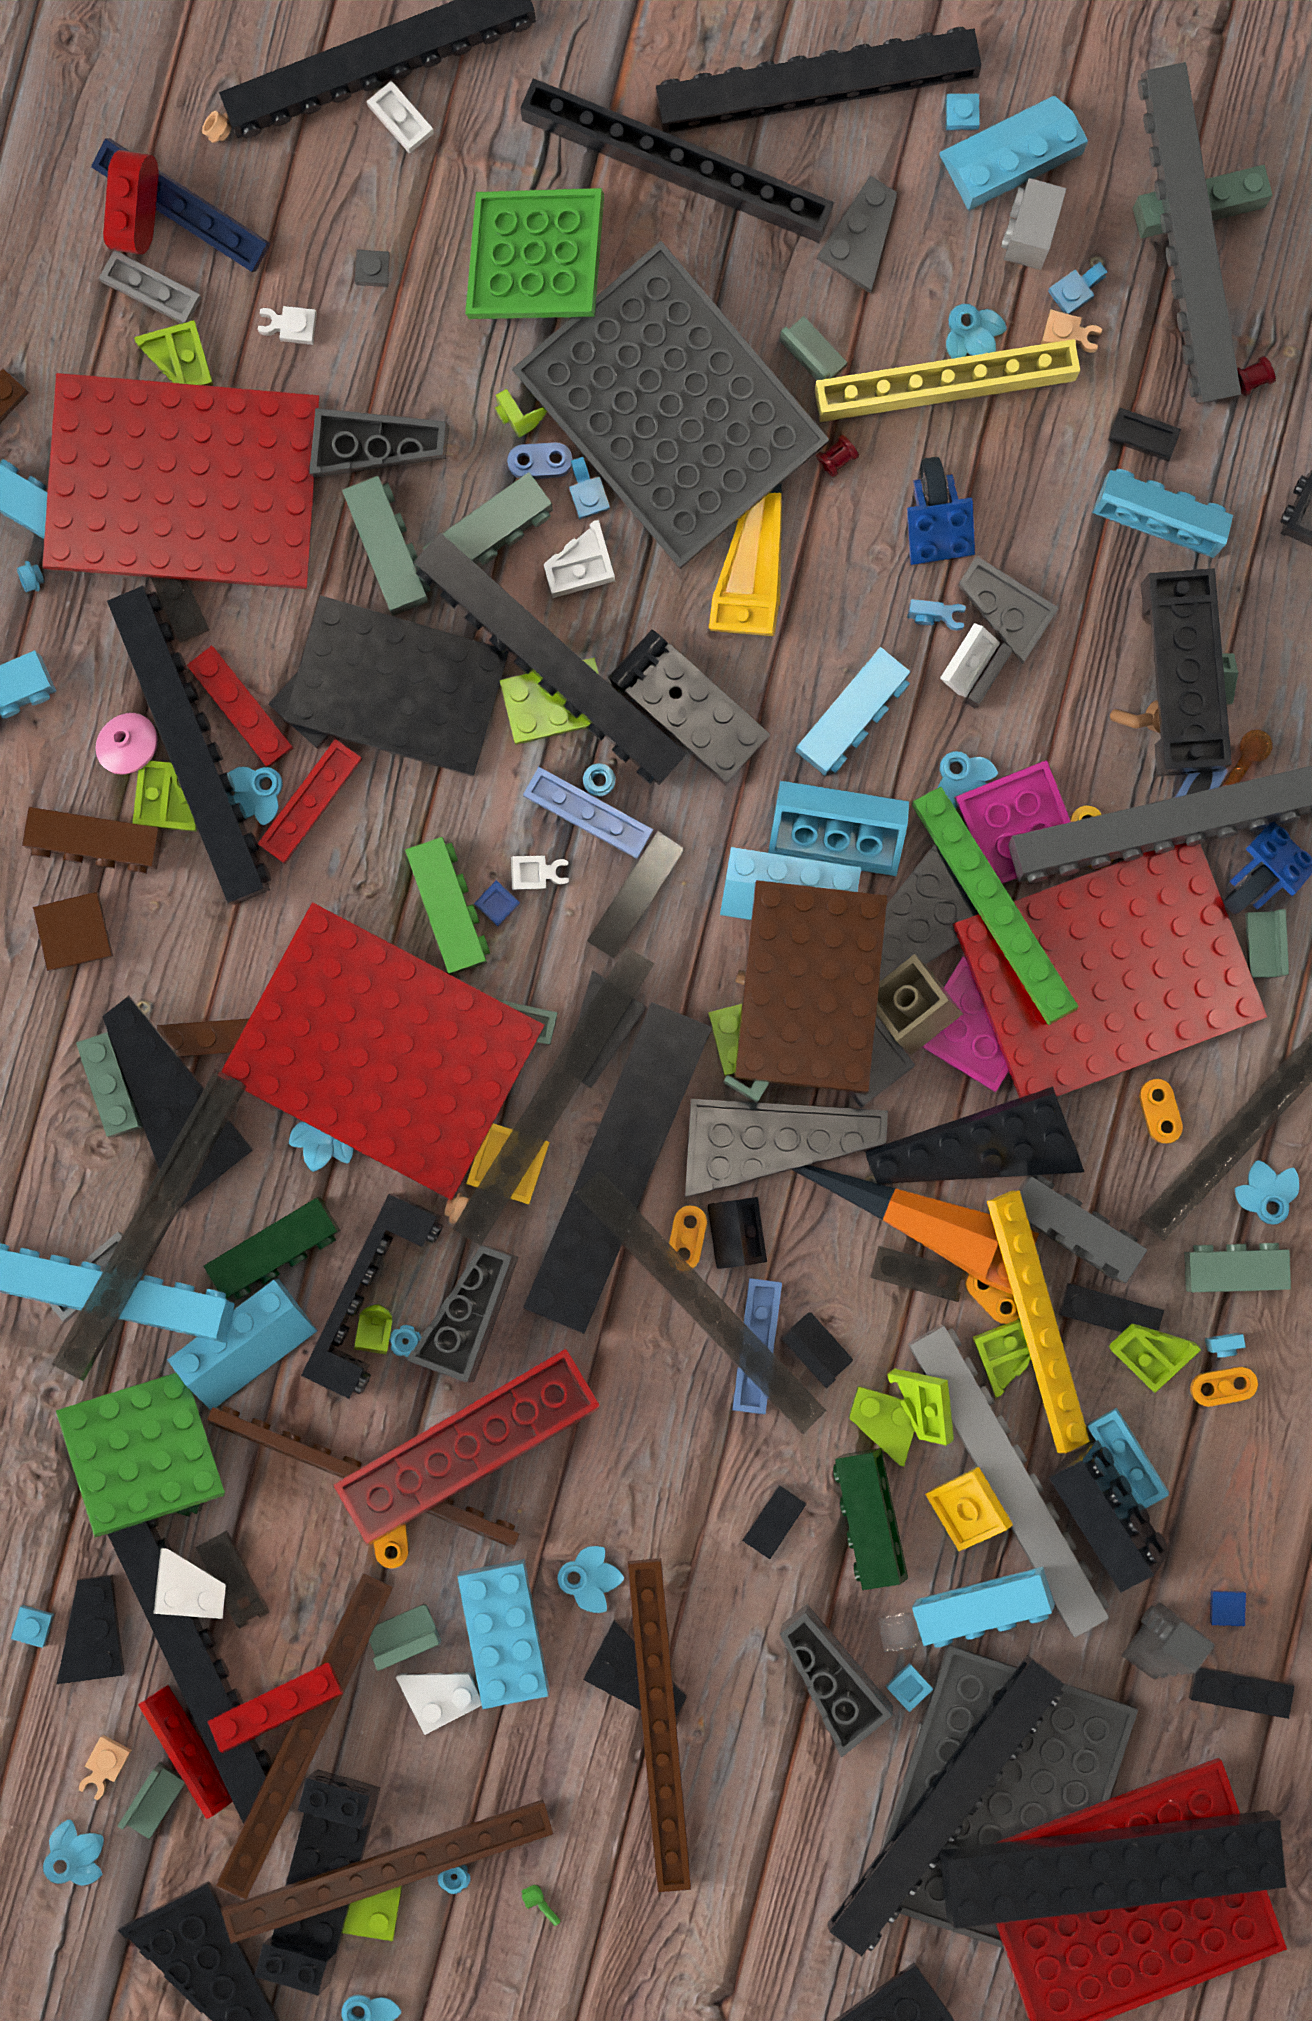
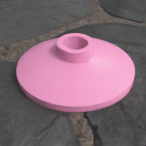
[96,713,158,775]

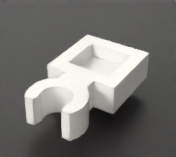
[258,306,317,345]
[511,856,569,890]

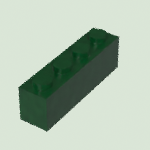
[203,1197,341,1302]
[833,1448,908,1590]

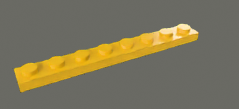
[987,1190,1090,1453]

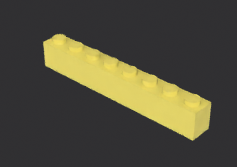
[814,339,1080,422]

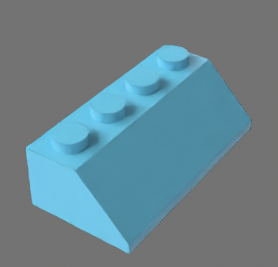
[939,95,1088,211]
[1092,469,1233,558]
[768,781,909,876]
[720,847,861,920]
[167,1278,318,1410]

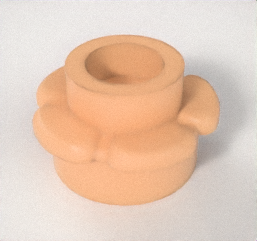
[202,111,232,143]
[445,1192,471,1224]

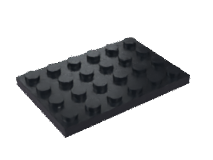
[284,595,509,777]

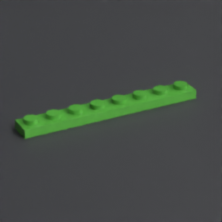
[912,787,1079,1026]

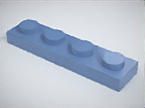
[523,767,653,859]
[732,1278,782,1414]

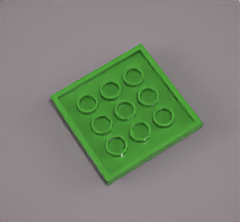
[465,188,604,319]
[56,1373,225,1538]

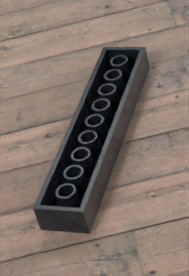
[523,1002,712,1334]
[940,1810,1287,1929]

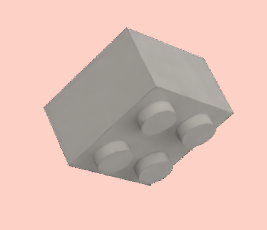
[1001,178,1067,270]

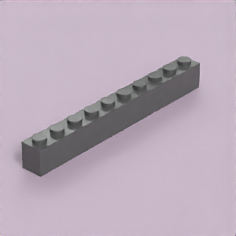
[1138,62,1241,403]
[1008,766,1312,884]

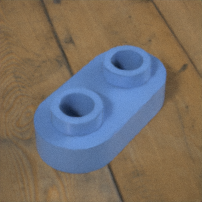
[507,443,572,479]

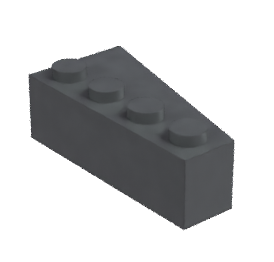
[309,408,449,478]
[1019,1175,1148,1283]

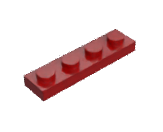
[186,645,294,768]
[257,739,363,864]
[207,1662,344,1753]
[138,1685,233,1819]

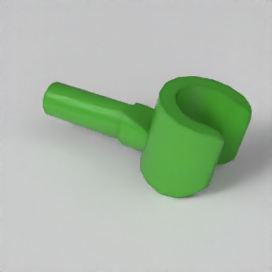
[522,1885,561,1926]

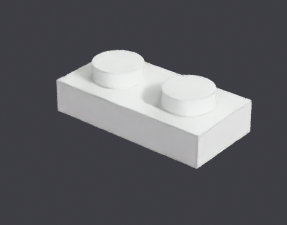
[367,81,434,154]
[940,623,1000,697]

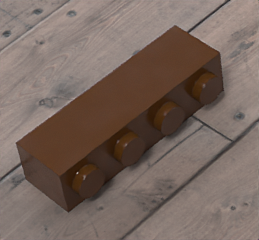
[22,807,164,874]

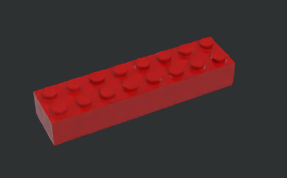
[333,1349,600,1546]

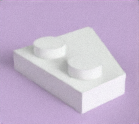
[544,520,615,598]
[154,1548,226,1619]
[396,1673,482,1735]

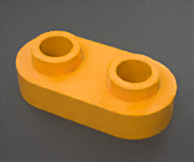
[1139,1079,1183,1144]
[667,1205,707,1271]
[965,1273,1019,1324]
[1190,1366,1258,1407]
[374,1524,409,1569]

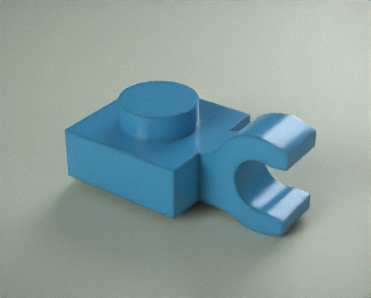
[1048,262,1108,315]
[569,457,610,520]
[907,599,966,631]

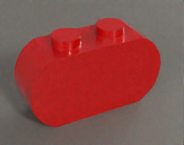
[103,150,159,255]

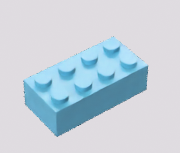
[457,1559,550,1709]

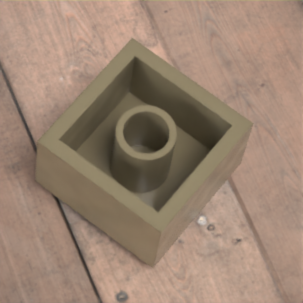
[876,954,963,1055]

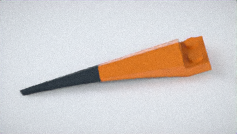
[792,1165,1039,1294]

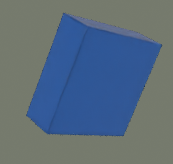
[474,880,520,927]
[1210,1590,1246,1626]

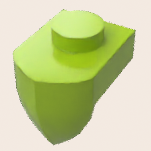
[494,388,547,437]
[354,1304,393,1355]

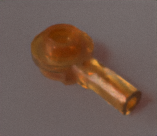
[1224,730,1273,786]

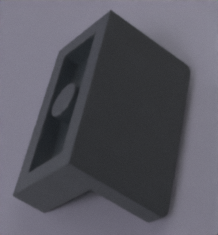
[708,1197,767,1269]
[781,1312,853,1388]

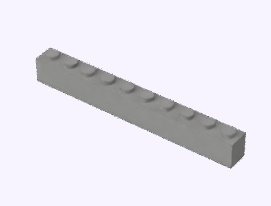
[908,1324,1110,1638]

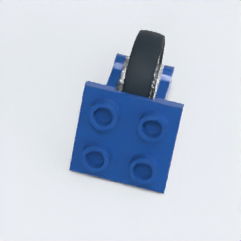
[907,457,975,565]
[1223,822,1312,914]

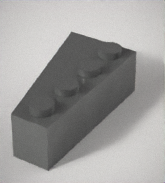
[406,1245,519,1383]
[1121,1602,1215,1679]
[780,1604,893,1758]

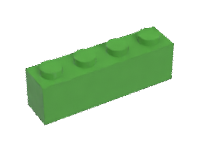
[405,837,490,975]

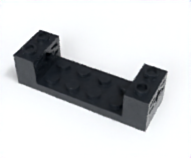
[1141,568,1232,777]
[301,1193,443,1399]
[254,1769,381,1996]

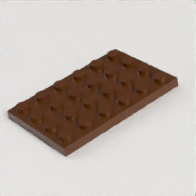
[735,880,888,1093]

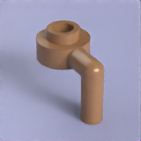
[1110,700,1160,733]

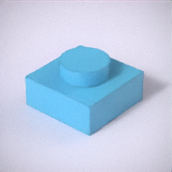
[946,94,979,130]
[1205,1333,1245,1358]
[11,1605,54,1648]
[885,1663,933,1712]

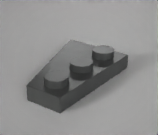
[817,175,897,294]
[958,556,1059,664]

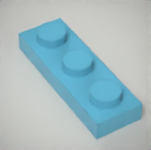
[1087,1407,1169,1508]

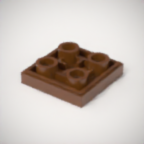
[33,892,113,972]

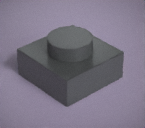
[355,250,390,287]

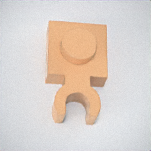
[1041,310,1102,353]
[79,1735,132,1800]

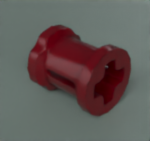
[1237,356,1276,396]
[816,434,859,478]

